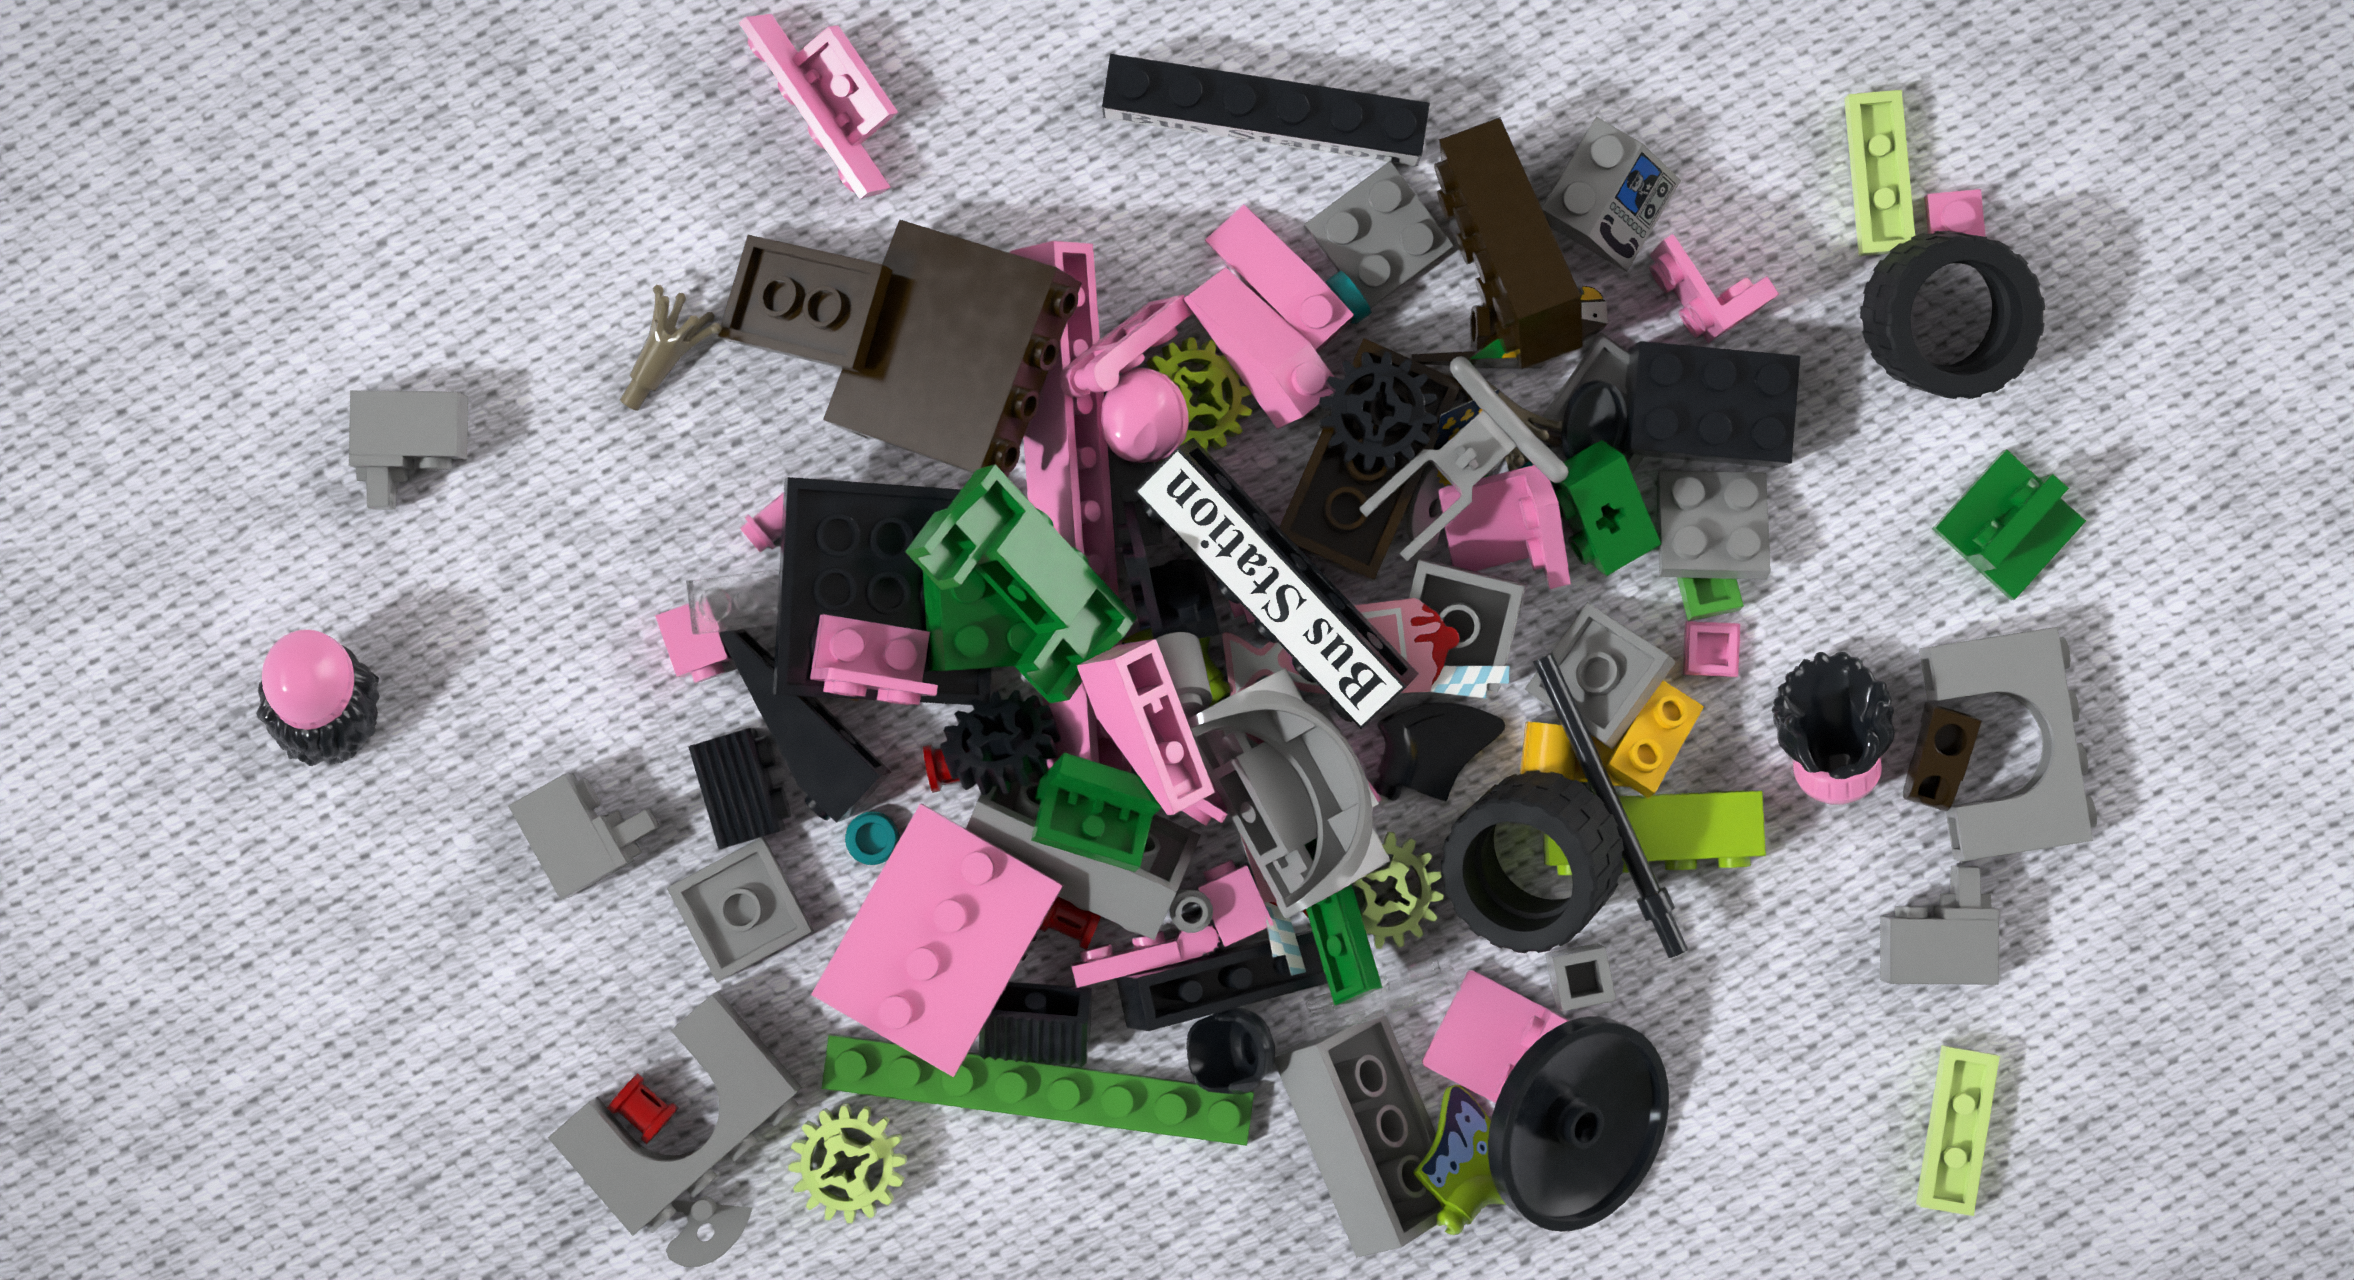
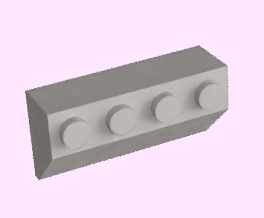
[966,764,1201,940]
[1274,1008,1442,1258]

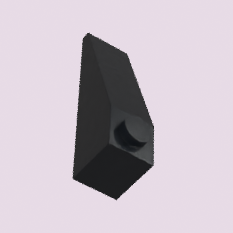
[719,625,892,823]
[1116,930,1328,1031]

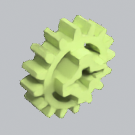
[1353,832,1443,949]
[788,1103,907,1223]

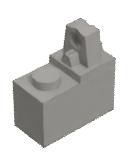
[349,390,468,510]
[508,773,661,900]
[1880,865,1999,985]

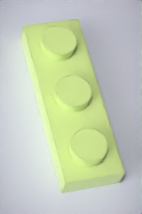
[1844,90,1915,256]
[1916,1045,2000,1216]

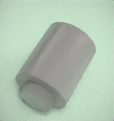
[1156,632,1212,720]

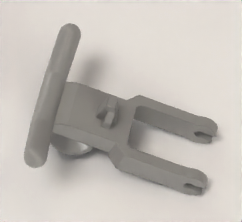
[1359,356,1568,561]

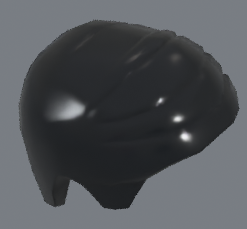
[1186,1008,1275,1094]

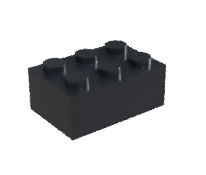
[1620,341,1800,468]

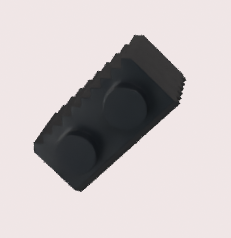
[688,728,791,850]
[979,981,1092,1067]

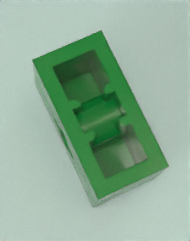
[1550,440,1661,576]

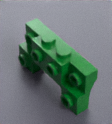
[905,464,1137,703]

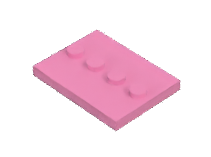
[811,804,1064,1077]

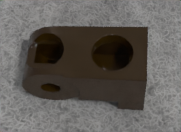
[1903,702,1982,811]

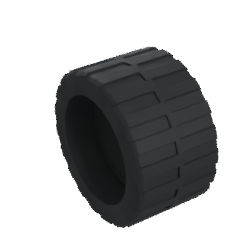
[1860,231,2045,399]
[1441,770,1624,953]

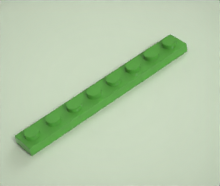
[821,1034,1254,1146]

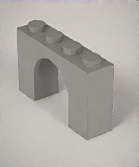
[1919,627,2097,861]
[548,991,802,1236]

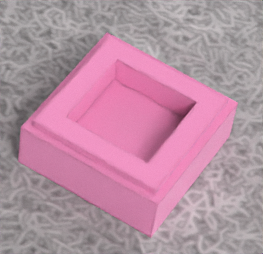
[1683,621,1740,677]

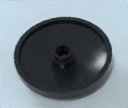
[1488,1016,1669,1232]

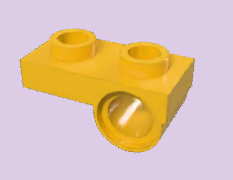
[1605,681,1704,799]
[1520,722,1629,787]

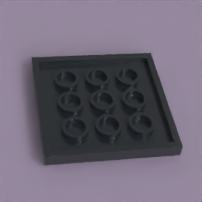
[773,477,991,705]

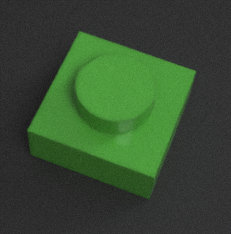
[1677,577,1744,622]

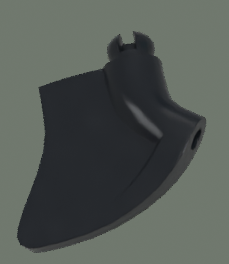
[1373,702,1505,802]

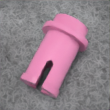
[740,492,784,553]

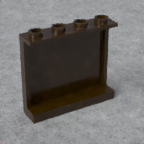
[823,219,1082,477]

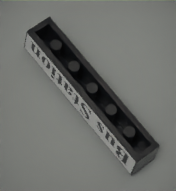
[1102,54,1430,166]
[1134,438,1419,729]

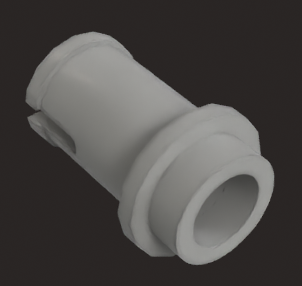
[1170,889,1213,933]

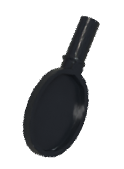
[1562,379,1627,459]

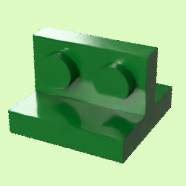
[1932,449,2086,600]
[1031,752,1162,872]

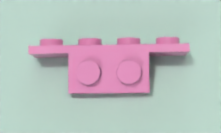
[739,14,899,199]

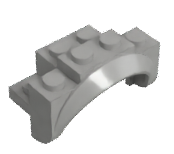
[1187,668,1391,919]

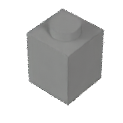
[1545,943,1616,1011]

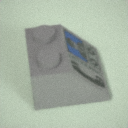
[1542,116,1681,272]

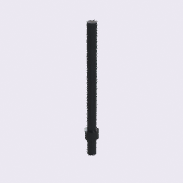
[1533,653,1688,958]

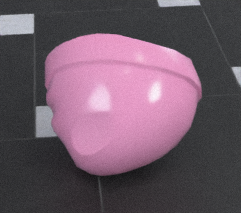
[1101,368,1189,463]

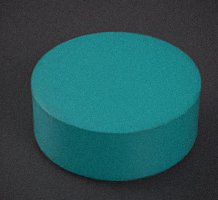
[1325,270,1372,325]
[845,811,900,865]

